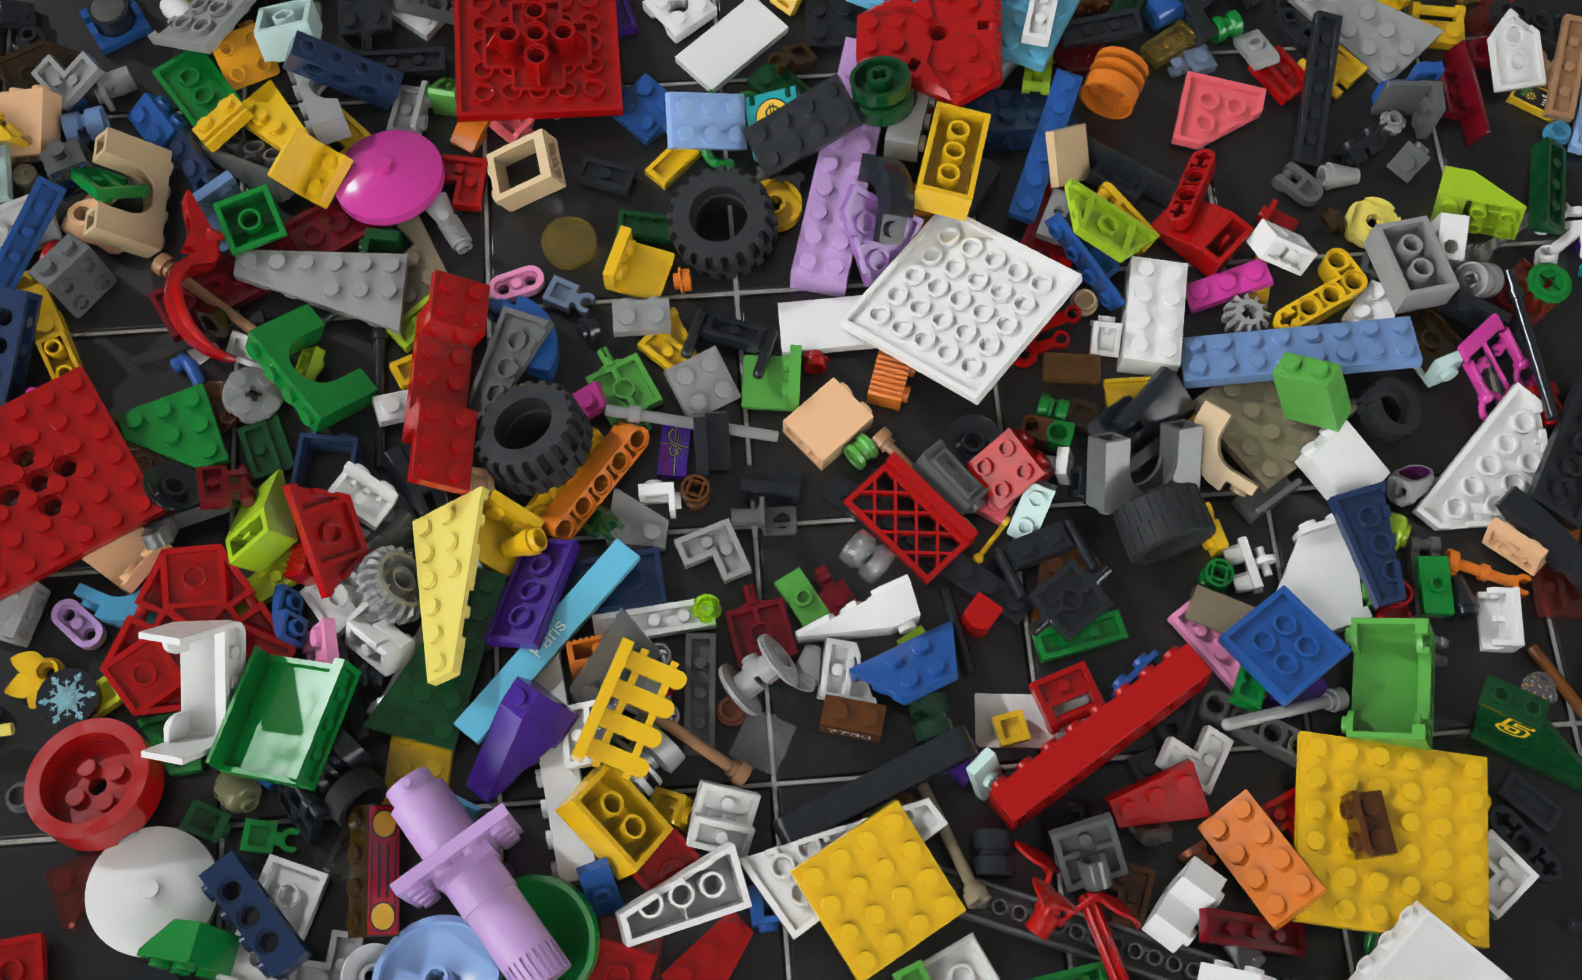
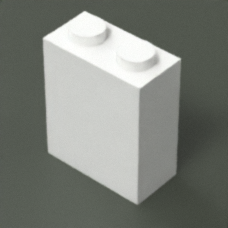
[1295,420,1391,500]

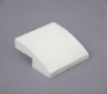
[686,779,761,858]

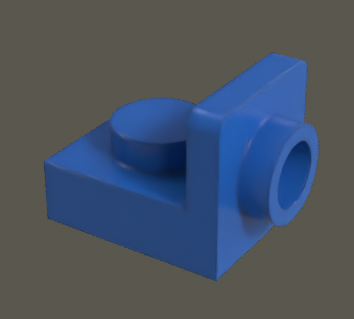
[747,885,782,933]

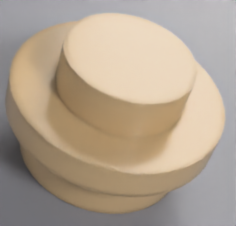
[1069,289,1098,317]

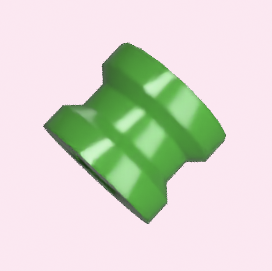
[843,433,879,470]

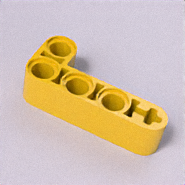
[1267,248,1368,330]

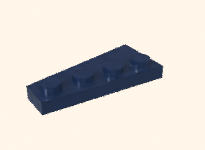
[1327,481,1407,610]

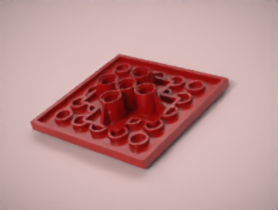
[454,0,623,122]
[0,365,166,601]

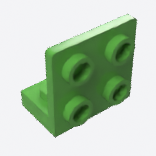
[741,345,802,412]

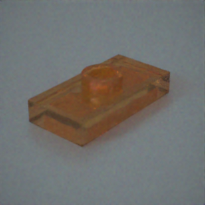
[1042,352,1101,385]

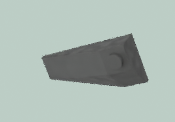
[199,134,296,203]

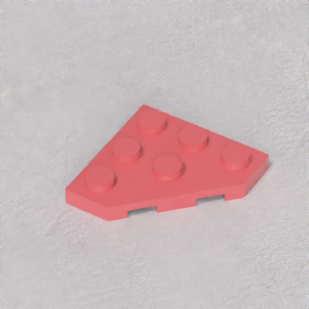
[1171,71,1267,150]

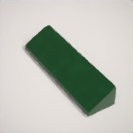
[1528,137,1566,235]

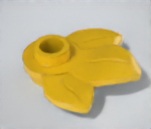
[4,651,65,709]

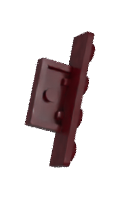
[1438,40,1491,146]

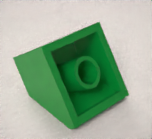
[212,184,288,256]

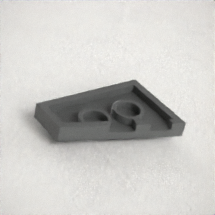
[569,607,662,703]

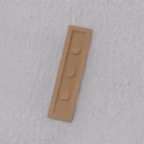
[1543,14,1582,123]

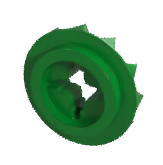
[1525,262,1572,305]

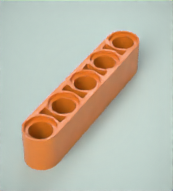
[540,421,650,540]

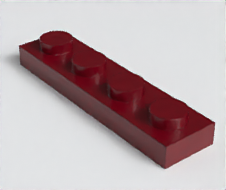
[1199,907,1306,957]

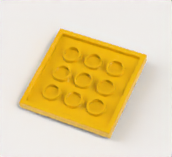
[789,800,966,980]

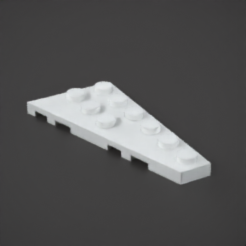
[739,798,948,940]

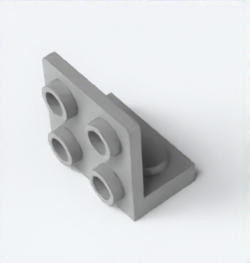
[0,582,51,648]

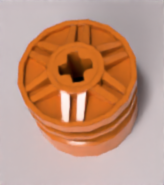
[1079,46,1149,120]

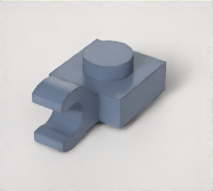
[1167,44,1218,78]

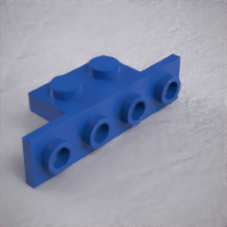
[1044,212,1126,312]

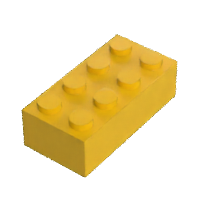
[914,101,991,221]

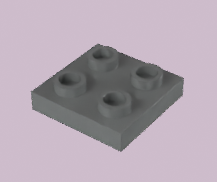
[1048,812,1129,893]

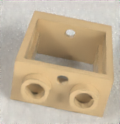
[486,128,566,212]

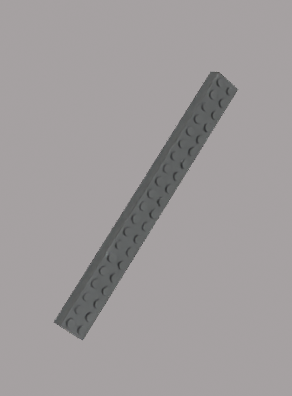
[939,866,1218,980]

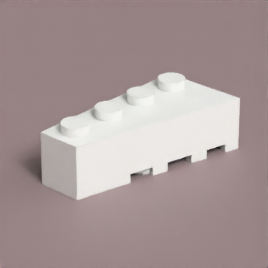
[615,841,752,947]

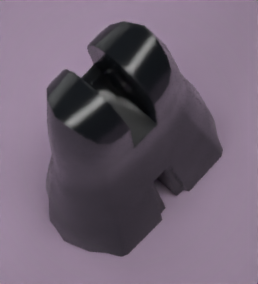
[1112,366,1196,448]
[380,444,451,519]

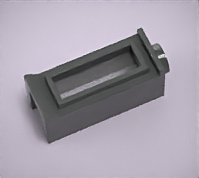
[912,439,990,516]

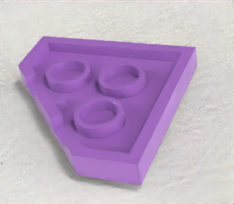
[839,184,924,288]

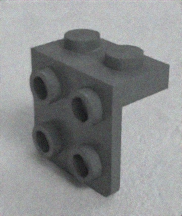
[27,233,117,318]

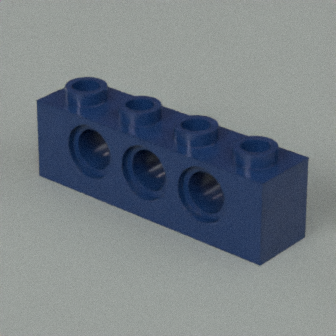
[283,30,404,110]
[0,286,43,406]
[199,850,314,980]

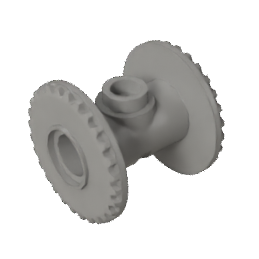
[718,634,800,716]

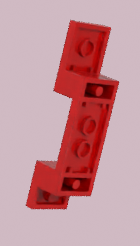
[402,269,490,495]

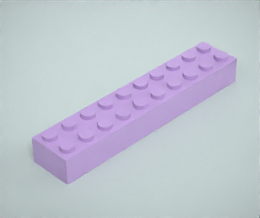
[790,37,883,297]

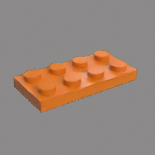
[1197,789,1328,931]

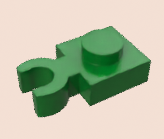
[239,818,300,855]

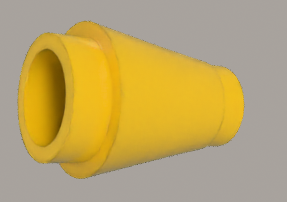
[501,526,548,558]

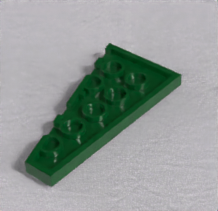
[362,567,507,752]

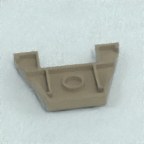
[396,215,447,315]

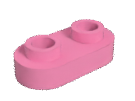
[489,265,545,303]

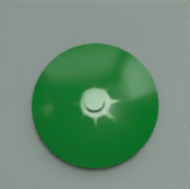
[502,874,600,980]

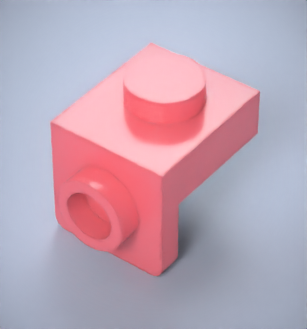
[489,118,535,143]

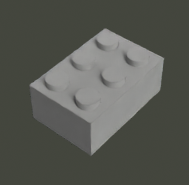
[1363,215,1460,314]

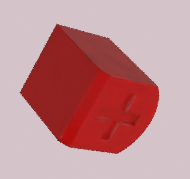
[961,592,1003,638]

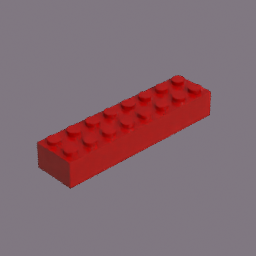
[989,643,1212,832]

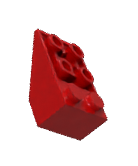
[1151,196,1254,277]

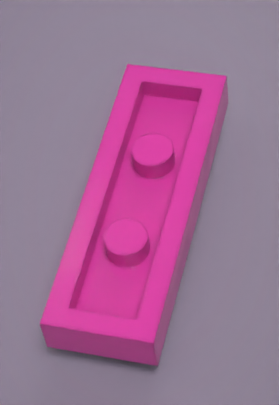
[1186,258,1273,314]

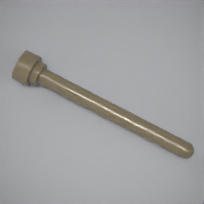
[916,782,991,909]

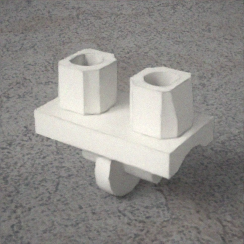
[1223,536,1277,595]

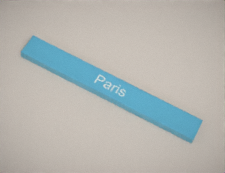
[453,539,641,745]

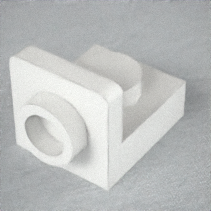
[1089,315,1123,358]

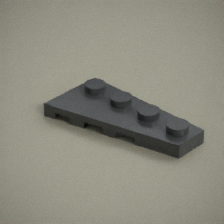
[467,306,555,419]

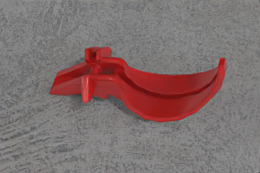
[163,190,236,363]

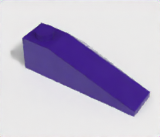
[466,676,579,803]

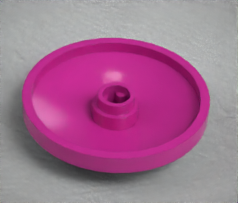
[335,130,445,226]

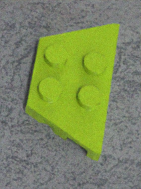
[1064,177,1160,263]

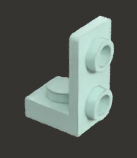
[1007,481,1057,538]

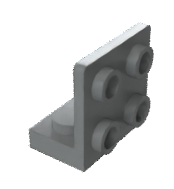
[1371,79,1446,139]

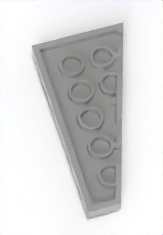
[148,0,257,54]
[1287,0,1444,83]

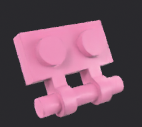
[302,618,339,664]

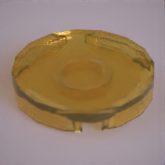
[541,216,598,270]

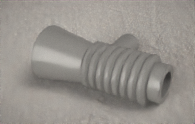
[425,192,473,254]

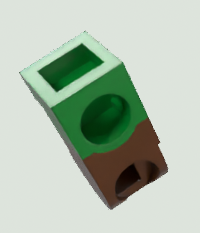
[1020,414,1076,452]

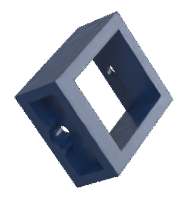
[290,431,365,488]

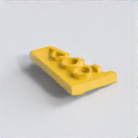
[242,79,309,151]

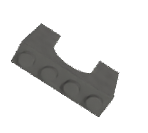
[1086,419,1203,515]

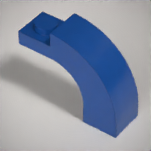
[487,295,560,382]

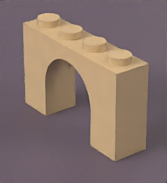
[83,127,174,259]

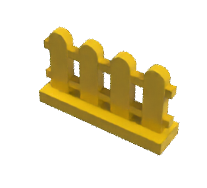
[571,637,687,781]

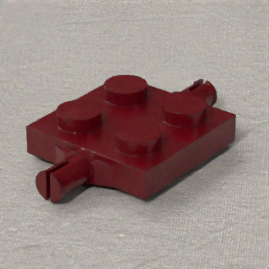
[724,584,798,684]

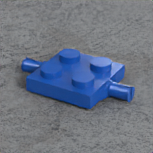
[612,73,668,147]

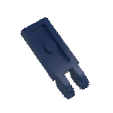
[167,128,218,192]

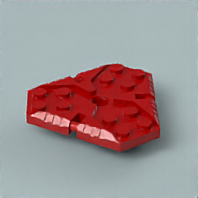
[856,0,1002,107]
[100,544,297,716]

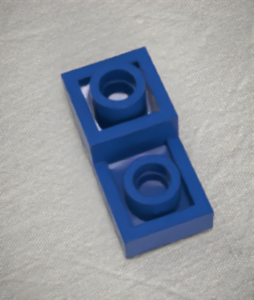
[272,583,309,649]

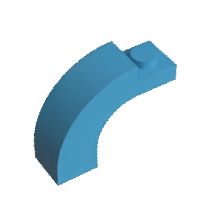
[73,583,158,628]

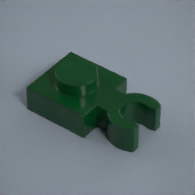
[580,505,625,541]

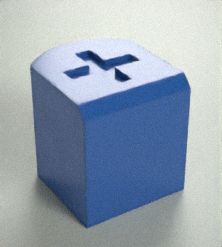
[1143,0,1185,31]

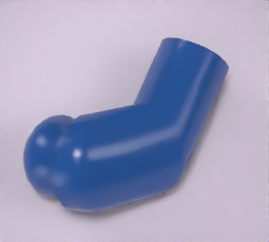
[170,353,208,386]

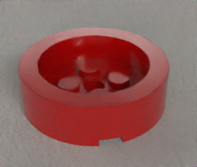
[24,718,165,851]

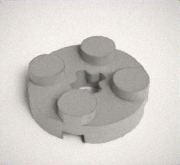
[222,367,283,424]

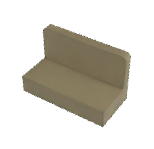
[1185,584,1255,634]

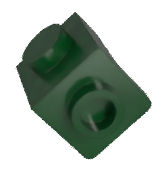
[359,227,405,254]
[178,798,233,843]

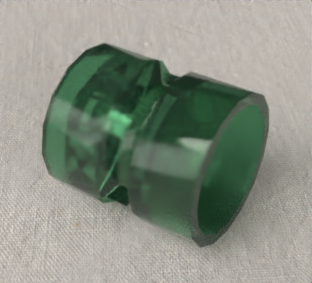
[908,692,954,745]

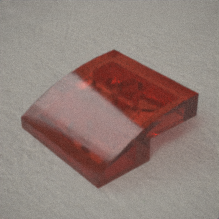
[1530,563,1582,619]

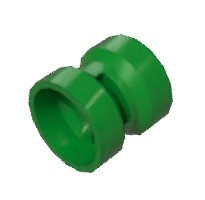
[1209,10,1244,44]
[1035,392,1070,421]
[1198,558,1234,593]

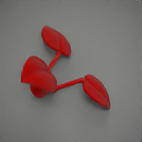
[1013,840,1141,940]

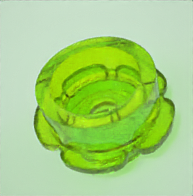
[692,594,722,623]

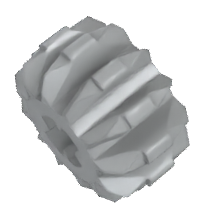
[1221,293,1272,333]

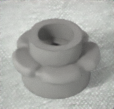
[1379,110,1406,136]

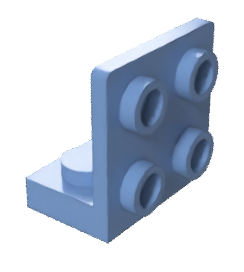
[181,170,243,254]

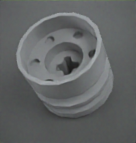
[612,713,685,798]

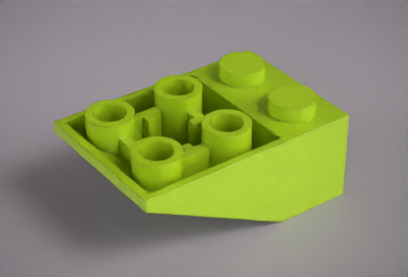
[1430,165,1527,240]
[225,469,298,574]

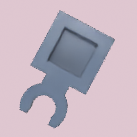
[542,275,596,317]

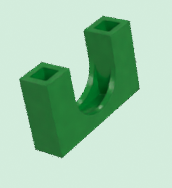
[245,304,378,434]

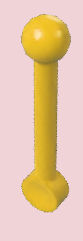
[972,515,1012,564]

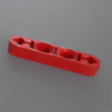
[1166,149,1217,230]

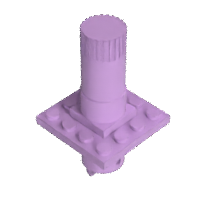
[386,766,572,980]

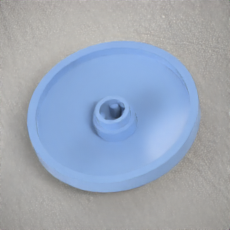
[372,915,503,980]

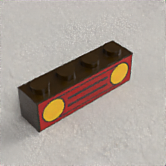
[346,804,401,938]

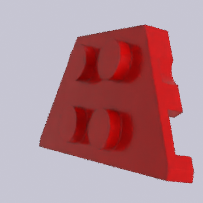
[282,483,370,599]

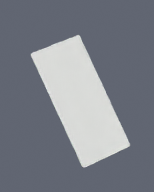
[974,693,1089,748]

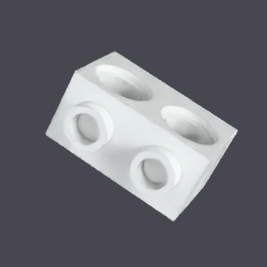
[1246,219,1318,276]

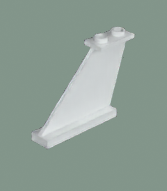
[1276,513,1373,634]

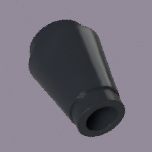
[1451,575,1480,622]

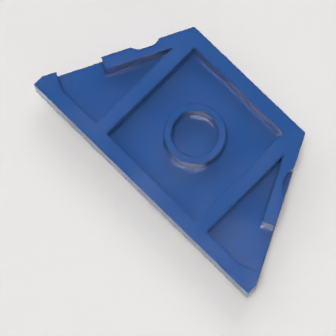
[849,620,958,706]

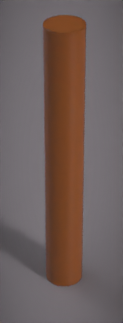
[1526,644,1582,720]

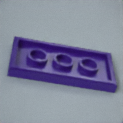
[483,539,581,650]

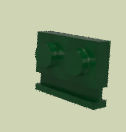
[746,63,811,97]
[237,414,295,484]

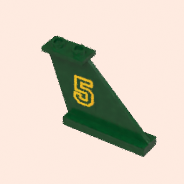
[1466,674,1582,792]

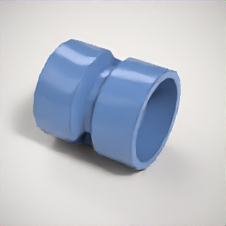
[61,105,111,147]

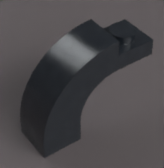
[858,153,915,246]

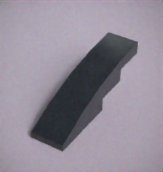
[1495,486,1582,594]

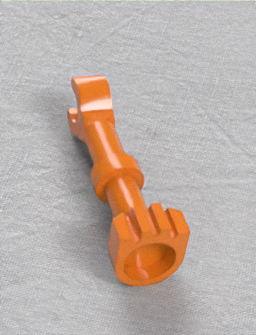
[1443,548,1532,598]

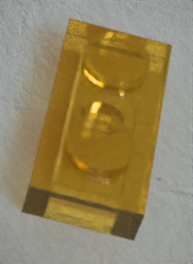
[1139,19,1196,70]

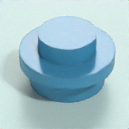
[1542,121,1571,146]

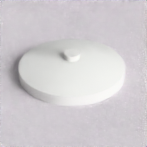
[85,826,219,958]

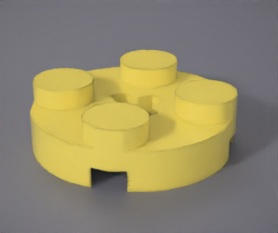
[1344,197,1401,249]

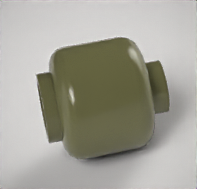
[214,772,263,814]

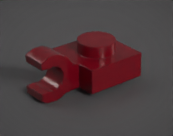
[813,565,858,617]

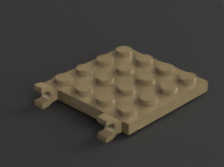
[1193,381,1357,494]

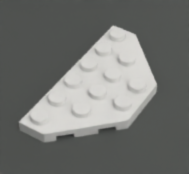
[1412,382,1548,531]

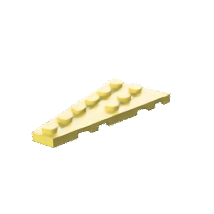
[412,486,490,686]

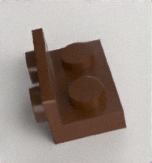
[1339,790,1398,860]

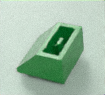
[137,919,240,980]

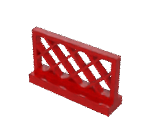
[843,451,979,586]

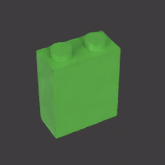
[1272,352,1352,432]

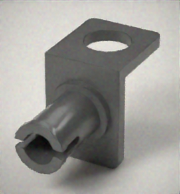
[731,496,797,536]

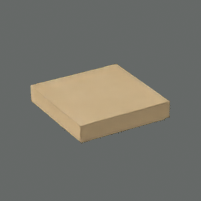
[1045,123,1090,188]

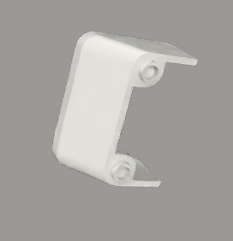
[139,620,246,765]

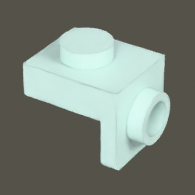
[1414,351,1463,388]

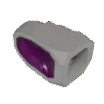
[1385,465,1434,507]

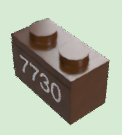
[819,694,887,743]

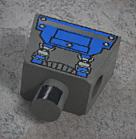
[39,139,103,198]

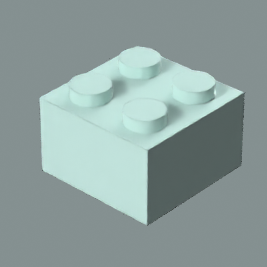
[253,0,323,62]

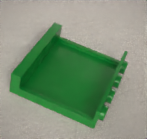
[205,646,361,791]

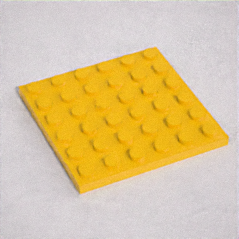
[1292,731,1489,949]

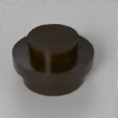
[1320,207,1345,234]

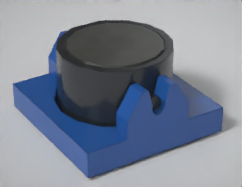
[79,0,153,56]

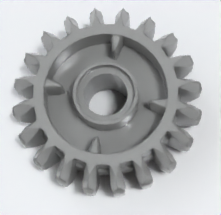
[355,544,421,626]

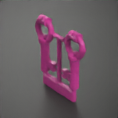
[1457,313,1536,421]

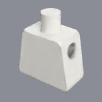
[1430,212,1470,270]

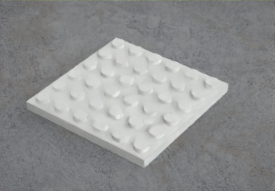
[839,214,1082,405]

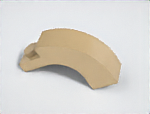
[1194,400,1260,498]

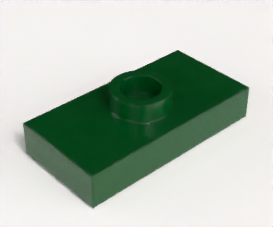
[616,209,672,244]

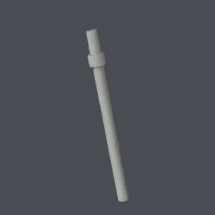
[605,404,779,442]

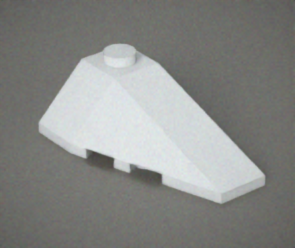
[795,574,921,645]

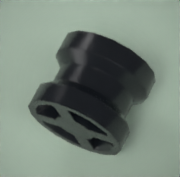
[357,660,391,694]

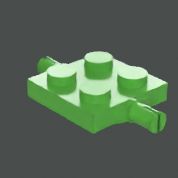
[585,347,663,431]

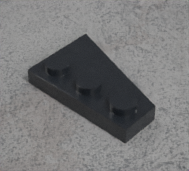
[1488,0,1565,55]

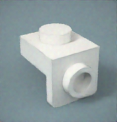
[638,480,682,519]

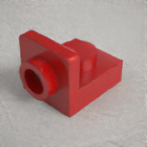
[1255,199,1299,232]

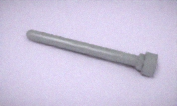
[1221,686,1350,731]

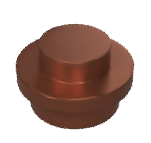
[716,696,747,727]

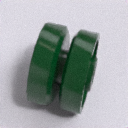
[849,56,914,127]

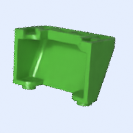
[1341,617,1436,750]

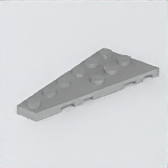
[233,250,409,336]

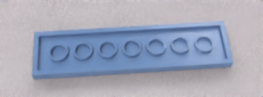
[1180,316,1423,389]

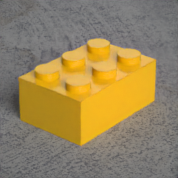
[555,764,674,880]

